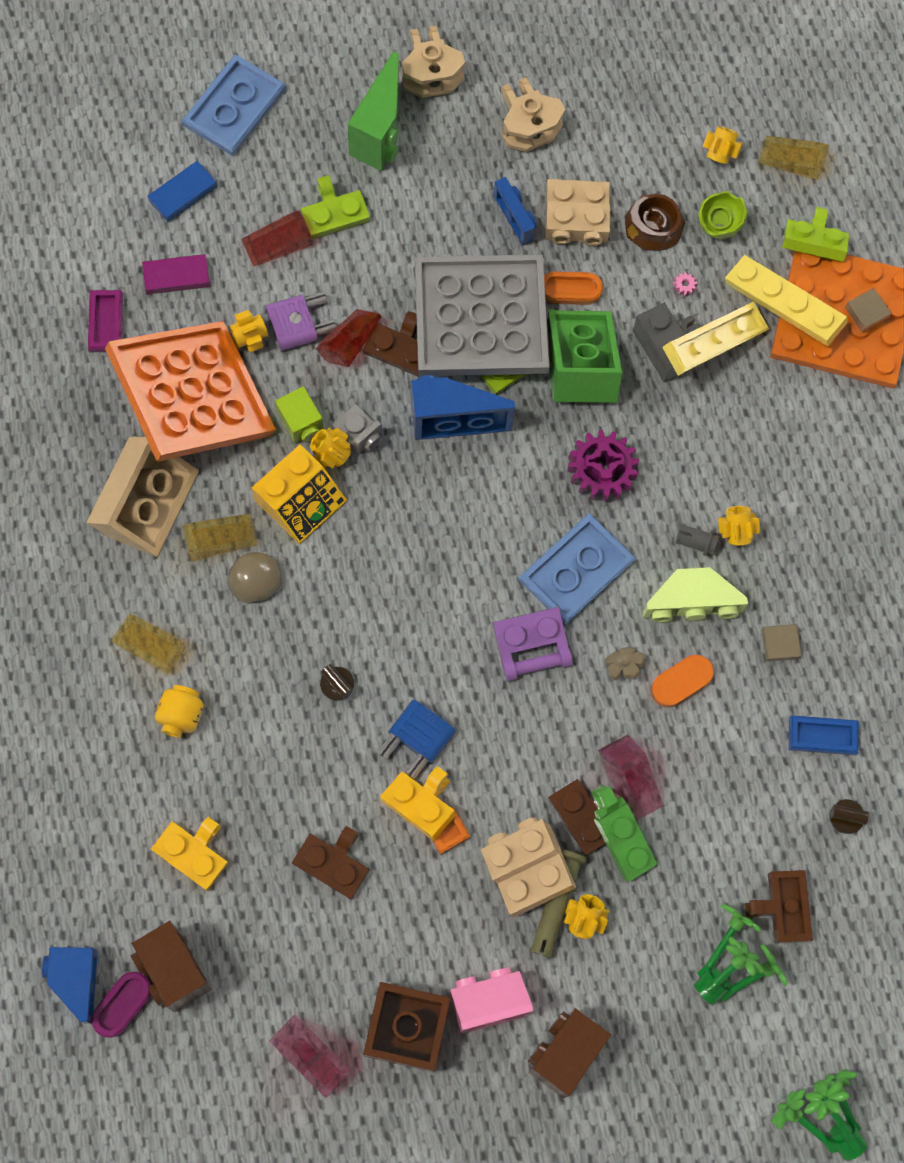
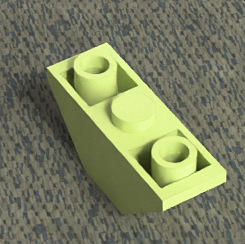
[643,567,748,623]

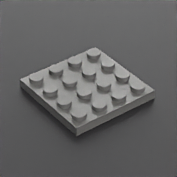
[415,255,549,376]

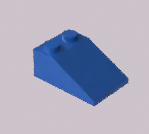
[411,375,515,440]

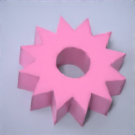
[672,271,698,296]

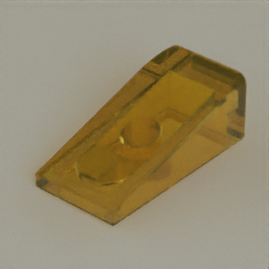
[758,136,829,181]
[182,514,257,562]
[111,613,186,676]

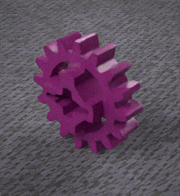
[567,430,640,502]

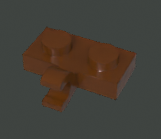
[363,311,421,377]
[548,779,619,857]
[292,826,370,900]
[745,870,813,944]

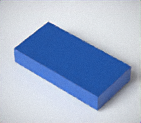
[147,161,217,222]
[789,715,859,756]

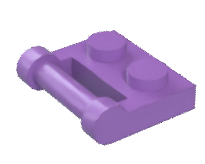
[492,607,573,682]

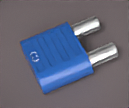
[378,699,456,779]

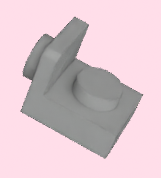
[332,404,382,455]

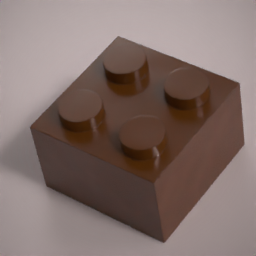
[130,920,212,1012]
[363,982,450,1073]
[528,1008,611,1098]

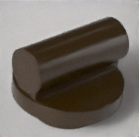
[320,664,354,701]
[829,799,869,834]

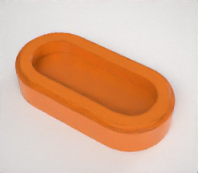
[544,271,603,305]
[651,655,713,708]

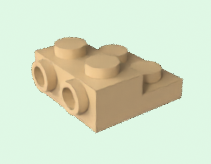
[545,179,610,246]
[481,818,576,918]

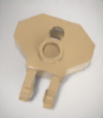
[402,26,465,98]
[501,78,565,152]

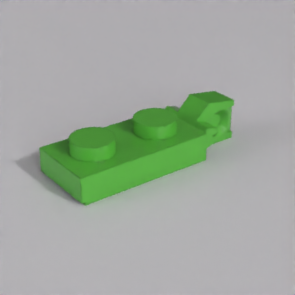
[591,785,657,882]

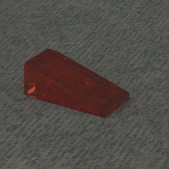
[242,210,312,267]
[316,309,382,367]

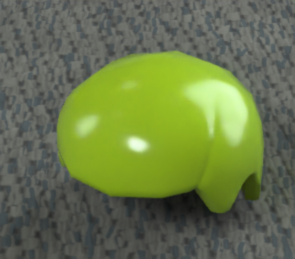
[698,191,748,240]

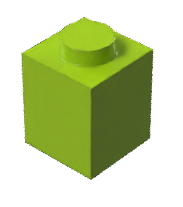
[275,386,323,444]

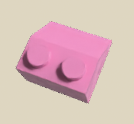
[449,967,534,1034]

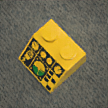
[251,444,347,545]

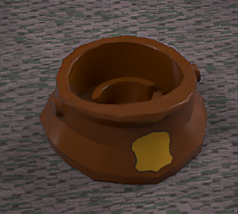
[625,194,685,251]

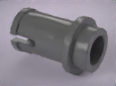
[675,523,720,556]

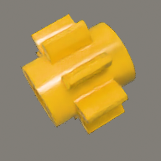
[702,126,743,164]
[229,310,269,353]
[310,427,351,468]
[718,506,760,545]
[564,894,609,939]

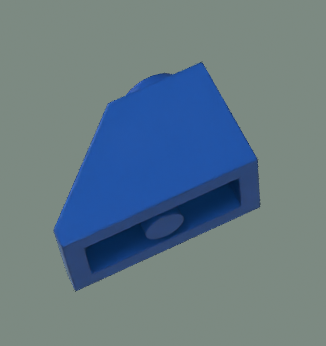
[42,947,98,1024]

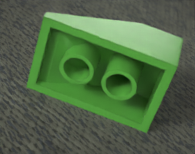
[348,51,399,171]
[548,310,622,403]

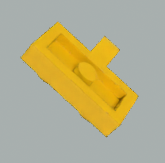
[380,766,456,841]
[151,817,229,891]

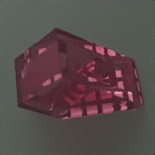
[598,734,664,821]
[269,1015,351,1098]

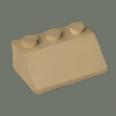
[86,437,199,557]

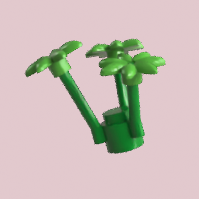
[694,904,787,1005]
[771,1069,867,1161]

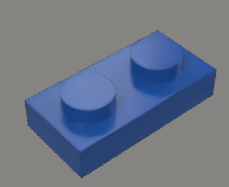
[493,177,537,246]

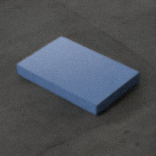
[182,54,286,156]
[518,513,636,626]

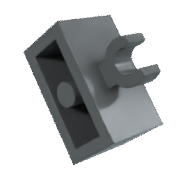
[633,302,695,383]

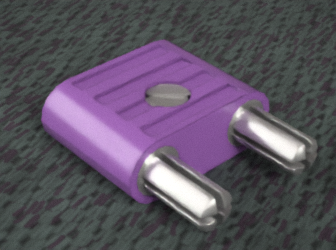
[265,292,337,352]

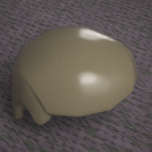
[228,552,282,604]

